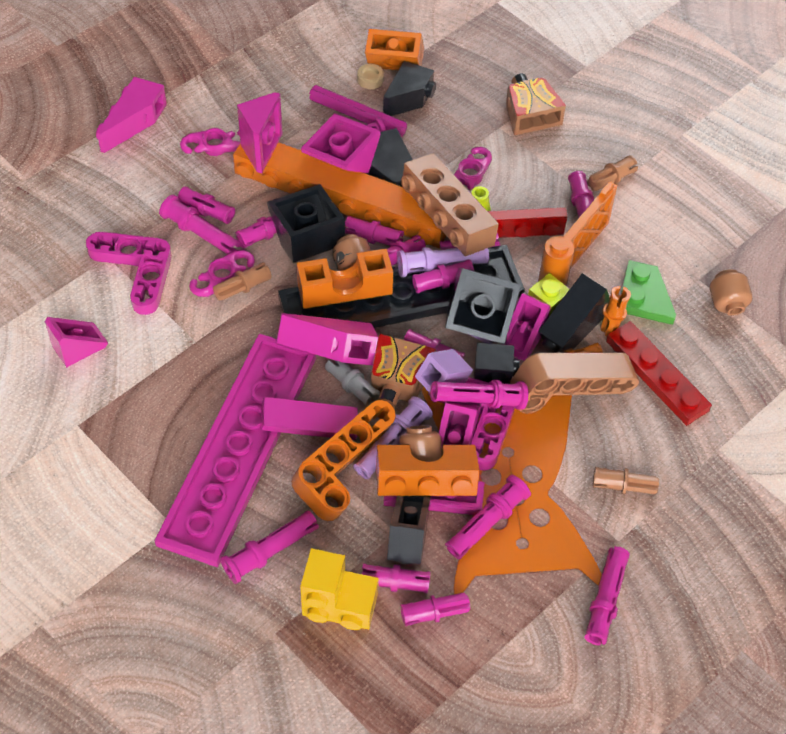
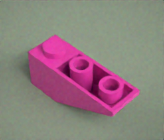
[96,77,167,153]
[276,313,378,366]

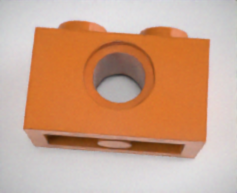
[365,29,425,70]

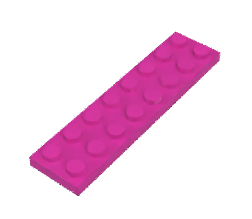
[155,334,316,567]

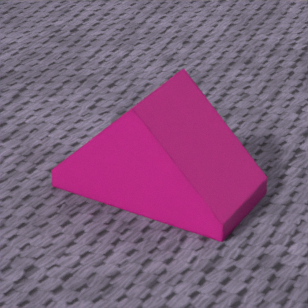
[500,293,551,361]
[44,317,108,368]

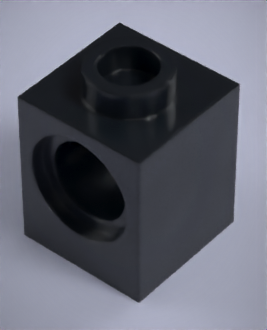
[474,343,520,384]

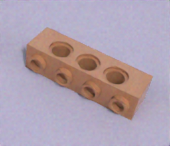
[401,153,499,257]

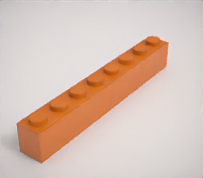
[233,142,446,249]

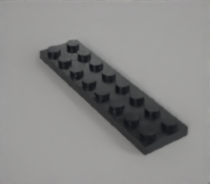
[278,244,525,328]

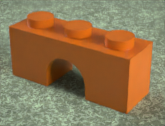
[297,248,393,309]
[376,445,480,496]

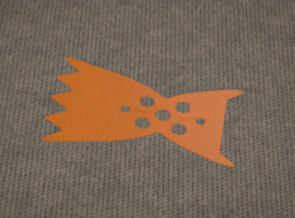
[421,387,602,595]

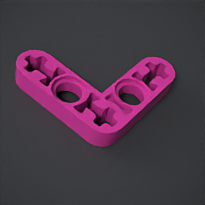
[86,232,171,315]
[428,377,515,471]

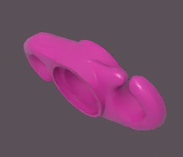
[180,128,241,156]
[454,147,492,192]
[189,250,255,297]

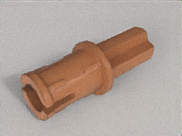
[587,155,638,191]
[213,262,272,301]
[593,467,659,494]

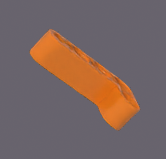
[292,400,396,521]

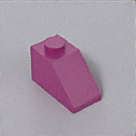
[439,402,482,448]

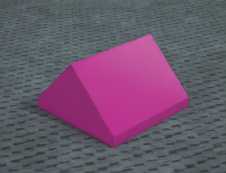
[237,92,283,173]
[301,113,381,173]

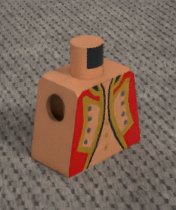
[506,73,566,135]
[371,334,436,409]

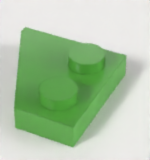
[621,260,676,325]

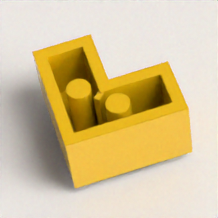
[300,548,379,630]

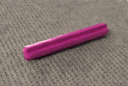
[309,85,407,137]

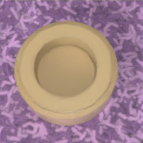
[357,64,384,89]

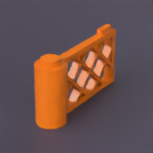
[538,182,618,286]

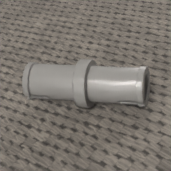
[325,360,381,407]

